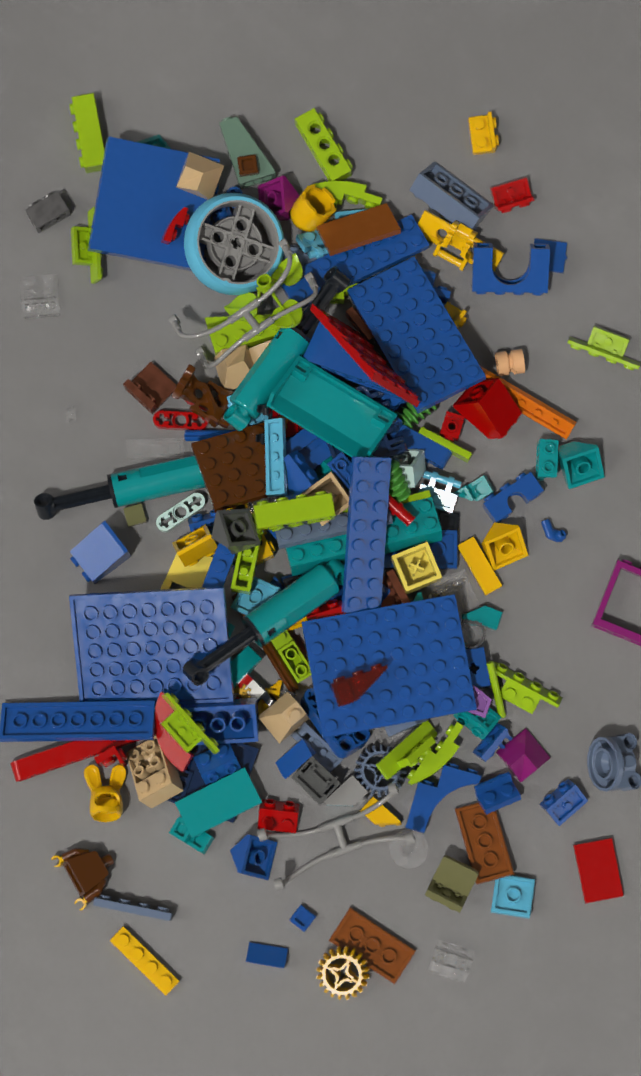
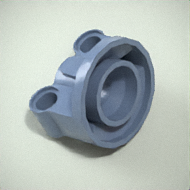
[587,733,641,792]

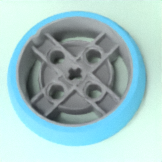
[184,193,284,295]

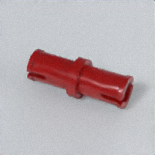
[388,494,416,527]

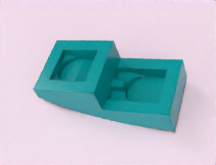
[231,646,263,687]
[169,816,214,855]

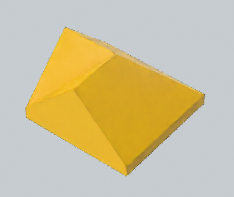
[481,522,528,571]

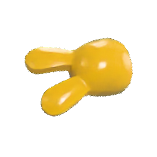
[84,765,126,822]

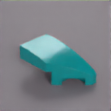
[454,475,495,501]
[461,606,503,630]

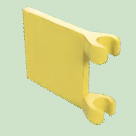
[161,553,213,590]

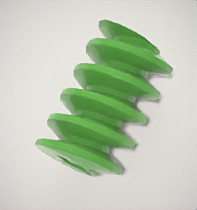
[394,402,437,429]
[389,460,411,503]

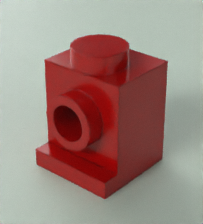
[439,411,465,443]

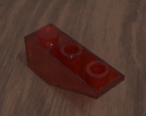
[330,663,388,707]

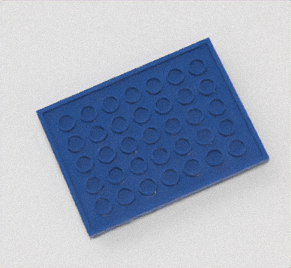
[69,587,234,705]
[301,594,477,738]

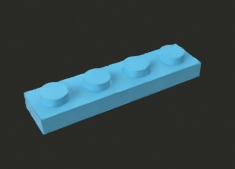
[264,418,287,497]

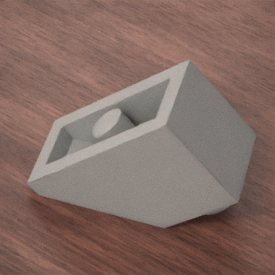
[324,775,368,807]

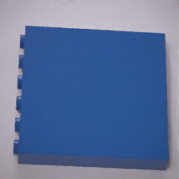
[88,137,220,271]

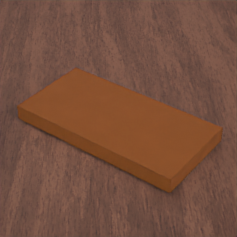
[317,203,401,256]
[455,802,514,885]
[329,908,416,984]

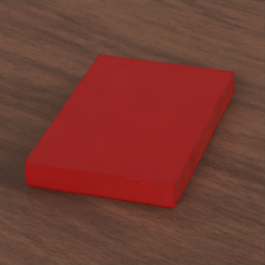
[573,838,624,903]

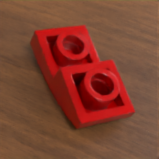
[161,207,190,244]

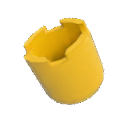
[290,184,336,232]

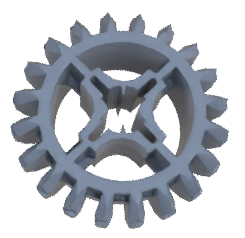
[354,745,407,798]

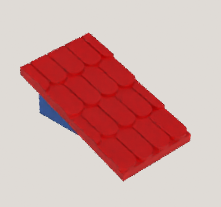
[303,304,420,407]

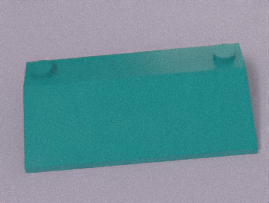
[266,356,397,457]

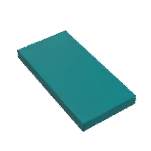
[175,768,262,838]

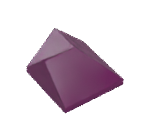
[258,175,300,221]
[496,728,550,783]

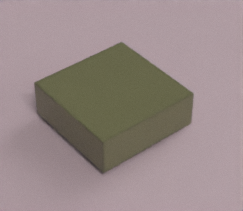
[123,503,147,527]

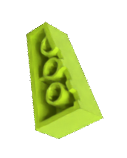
[205,314,280,356]
[253,491,335,535]

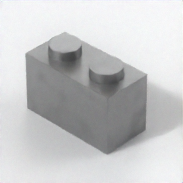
[25,191,71,234]

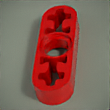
[153,411,208,430]

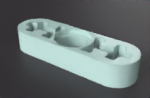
[156,493,206,532]

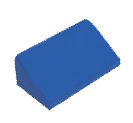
[275,738,316,779]
[246,942,288,969]

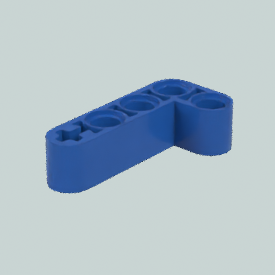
[386,417,452,470]
[300,688,370,758]

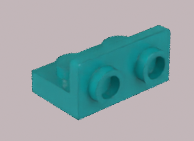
[535,439,559,481]
[453,707,502,740]

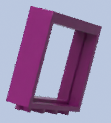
[591,559,641,646]

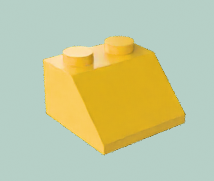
[172,524,218,567]

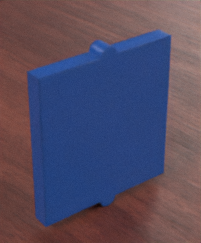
[534,239,567,274]

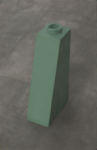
[219,117,276,189]

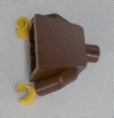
[51,848,114,910]

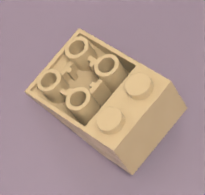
[126,736,184,808]

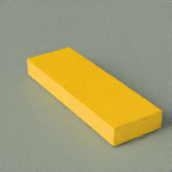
[457,536,502,596]

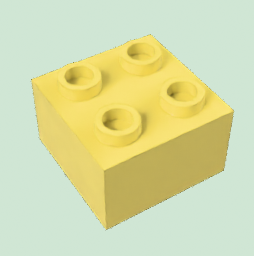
[391,542,442,594]

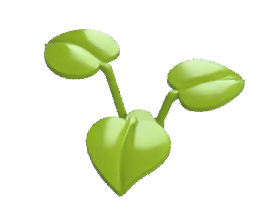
[224,253,303,328]

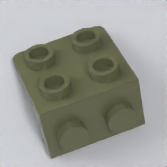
[425,855,479,913]

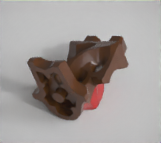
[171,364,234,428]

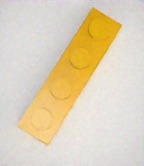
[110,926,180,996]

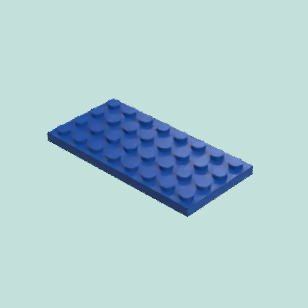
[347,256,486,414]

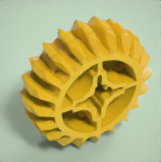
[316,946,370,1000]

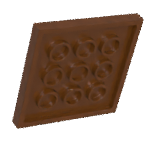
[191,423,268,512]

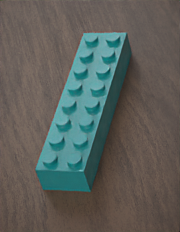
[285,497,442,576]

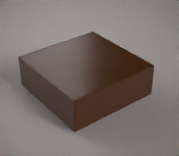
[237,155,258,177]

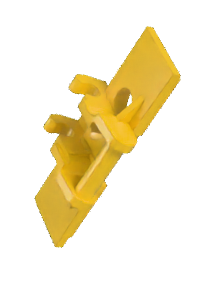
[418,210,504,272]

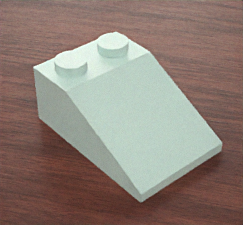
[391,449,426,488]

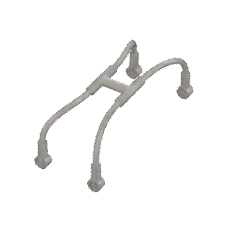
[168,238,318,369]
[257,783,416,891]

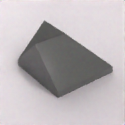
[211,508,261,554]

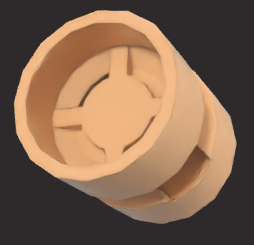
[495,349,525,376]

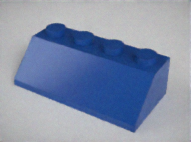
[179,698,259,745]

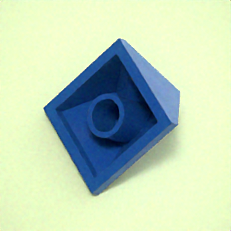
[230,834,278,880]

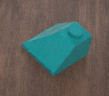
[558,441,605,489]

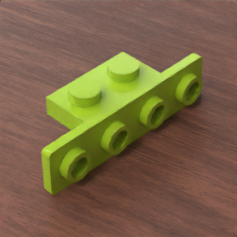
[71,207,103,284]
[567,325,641,370]
[494,662,563,714]
[161,692,220,754]
[376,721,438,780]

